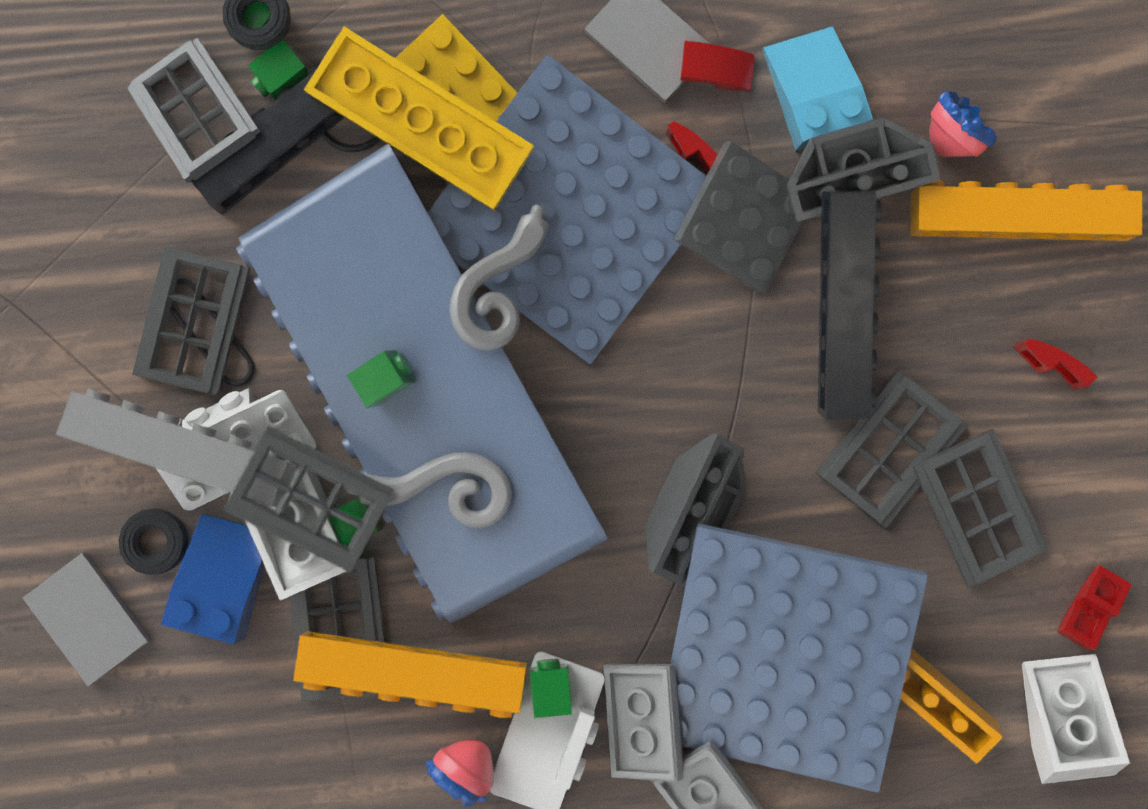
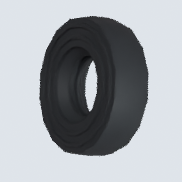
[222,0,291,50]
[118,508,188,575]

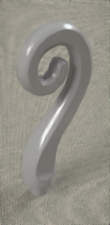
[450,205,549,350]
[348,452,512,528]

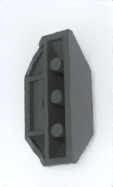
[787,117,941,222]
[645,433,745,585]

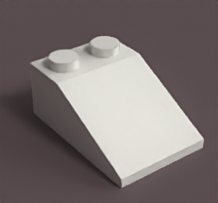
[246,469,346,600]
[1022,654,1130,784]

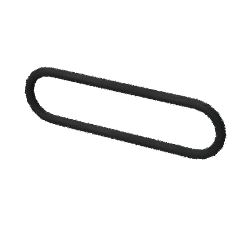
[170,278,254,386]

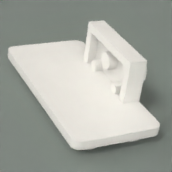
[156,388,316,511]
[490,651,605,809]

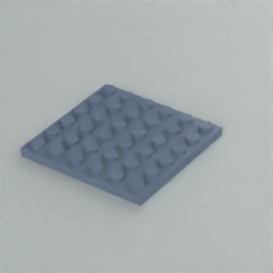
[428,54,706,365]
[670,524,928,793]

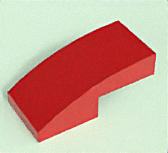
[680,40,755,92]
[666,121,717,175]
[1013,339,1098,390]
[1057,565,1132,651]

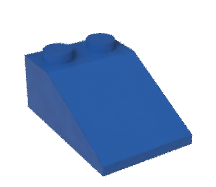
[161,514,265,644]

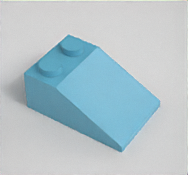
[763,26,873,152]

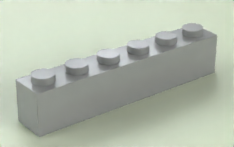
[56,388,296,507]

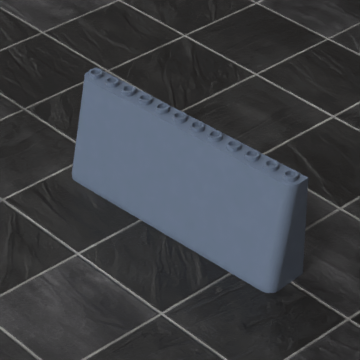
[236,144,608,624]

